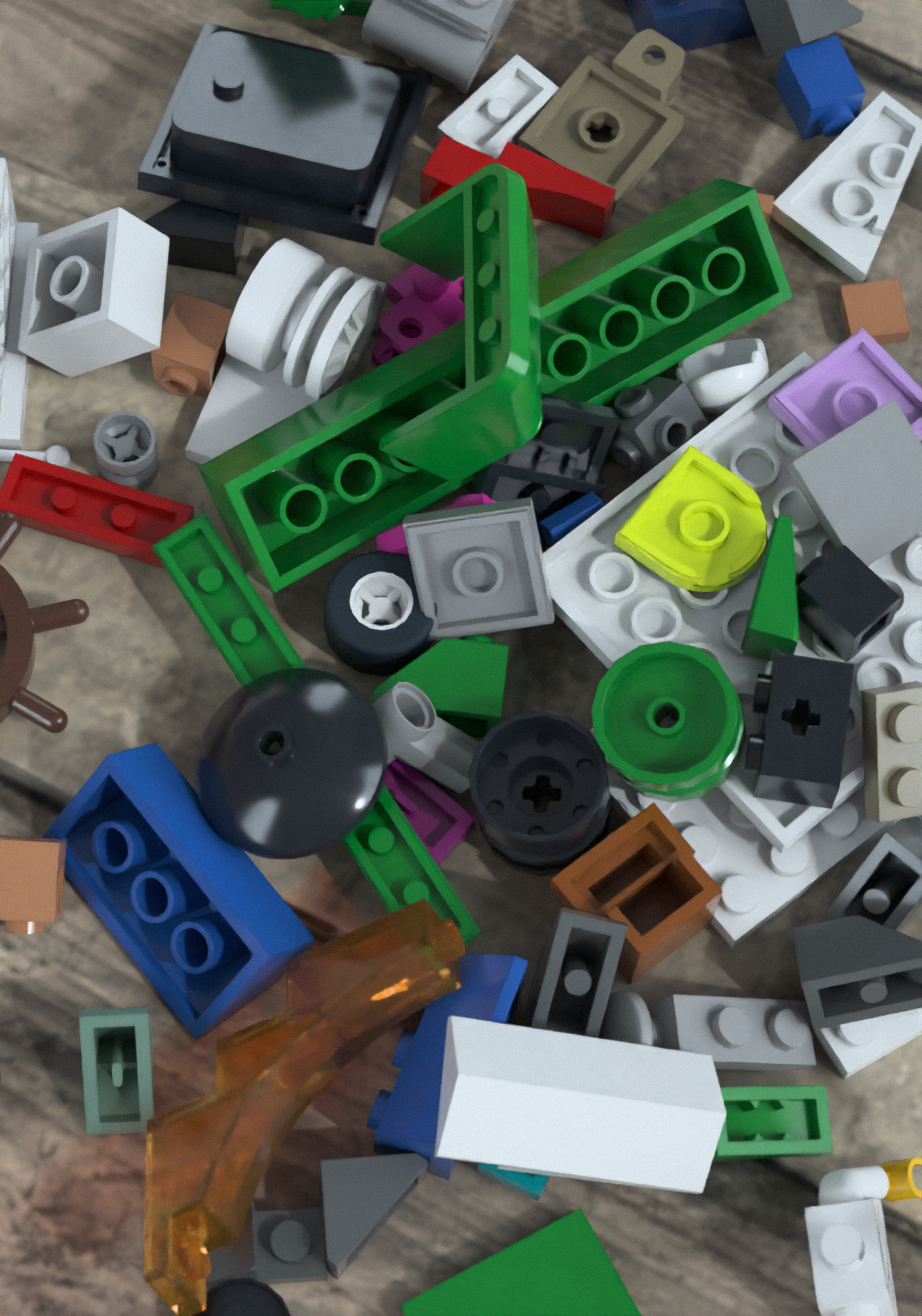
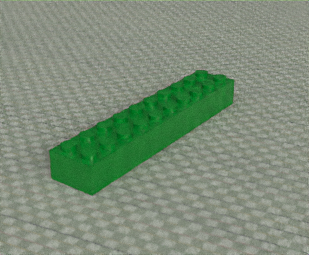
[197,178,793,593]

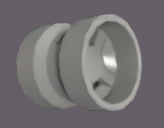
[93,410,159,491]

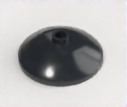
[195,668,388,860]

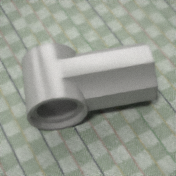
[371,682,480,794]

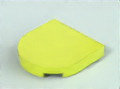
[614,445,767,592]

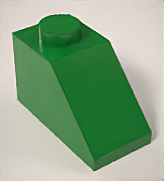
[372,635,509,738]

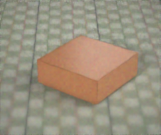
[837,279,911,345]

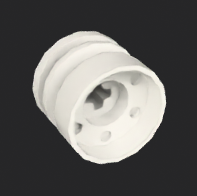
[226,238,382,400]

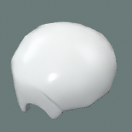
[676,338,769,415]

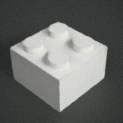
[18,207,170,378]

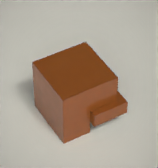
[549,802,723,985]

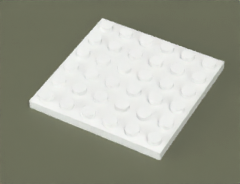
[543,351,922,853]

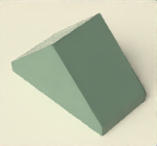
[79,1007,155,1135]

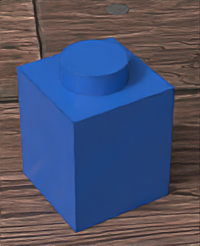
[775,35,866,141]

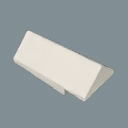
[435,1016,727,1194]

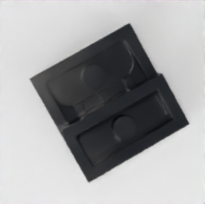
[471,393,620,531]

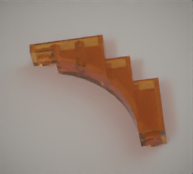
[144,898,465,1316]

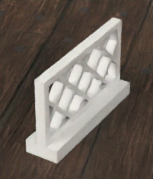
[0,158,41,450]

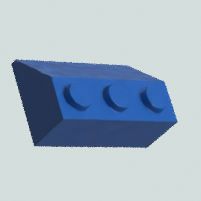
[366,951,528,1181]

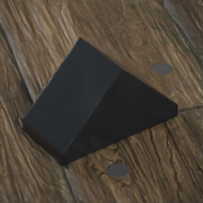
[143,200,249,275]

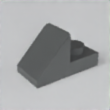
[187,1201,327,1290]

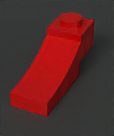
[420,135,616,239]

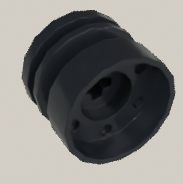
[469,710,613,876]

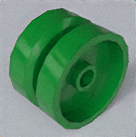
[591,641,747,803]

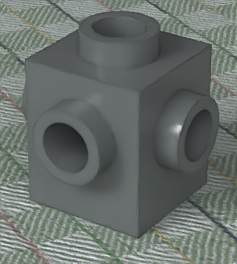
[608,376,709,473]

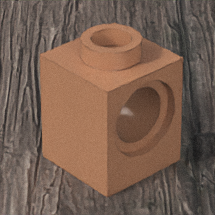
[151,291,234,399]
[0,835,67,934]

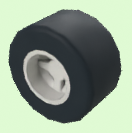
[324,550,438,676]

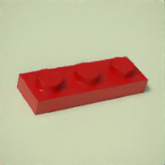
[0,453,194,569]

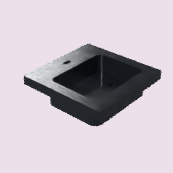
[137,22,432,246]

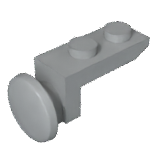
[598,990,816,1071]

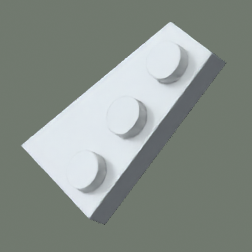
[770,91,922,283]

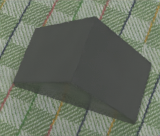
[745,0,864,59]
[320,1153,428,1279]

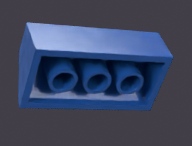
[42,743,316,1040]

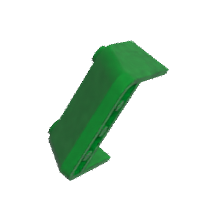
[379,163,542,483]

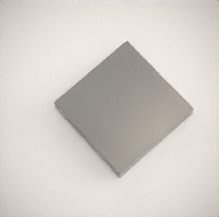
[786,399,922,566]
[402,497,555,641]

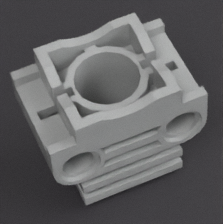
[361,0,517,94]

